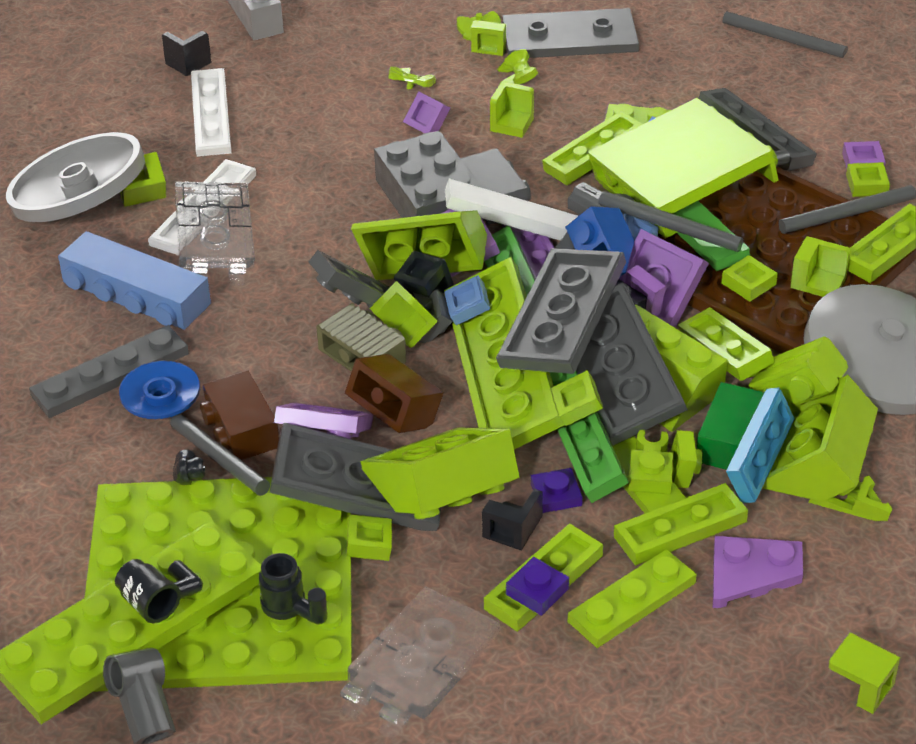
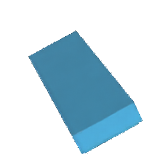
[726,388,795,503]

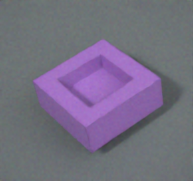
[403,91,450,133]
[842,141,886,168]
[625,265,666,316]

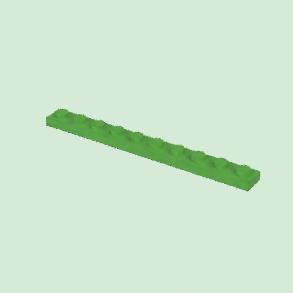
[485,226,629,503]

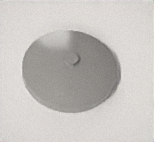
[6,132,145,222]
[804,284,916,415]

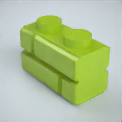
[749,336,848,408]

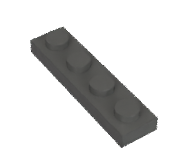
[698,88,817,171]
[29,325,189,418]

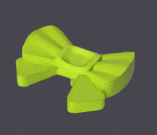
[457,11,501,41]
[497,49,538,85]
[388,67,436,89]

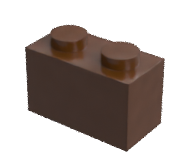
[344,354,444,433]
[200,370,279,460]

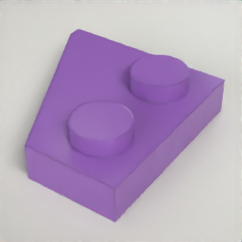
[713,536,803,608]

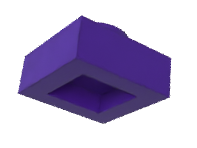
[531,468,583,513]
[506,556,569,616]

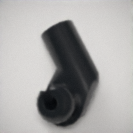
[173,450,206,485]

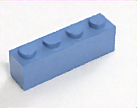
[58,231,211,330]

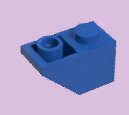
[565,206,635,278]

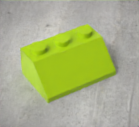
[351,210,487,280]
[635,304,728,432]
[763,375,878,502]
[360,427,520,519]

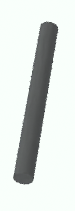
[722,11,848,58]
[779,185,916,234]
[598,191,743,252]
[170,414,270,496]

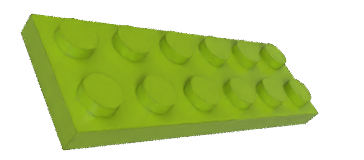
[444,257,565,449]
[0,520,261,725]

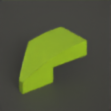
[808,476,892,521]

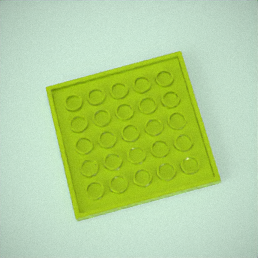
[84,477,352,692]

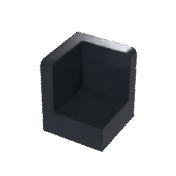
[162,31,212,76]
[394,251,454,299]
[482,489,543,551]

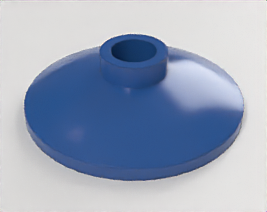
[119,361,200,419]

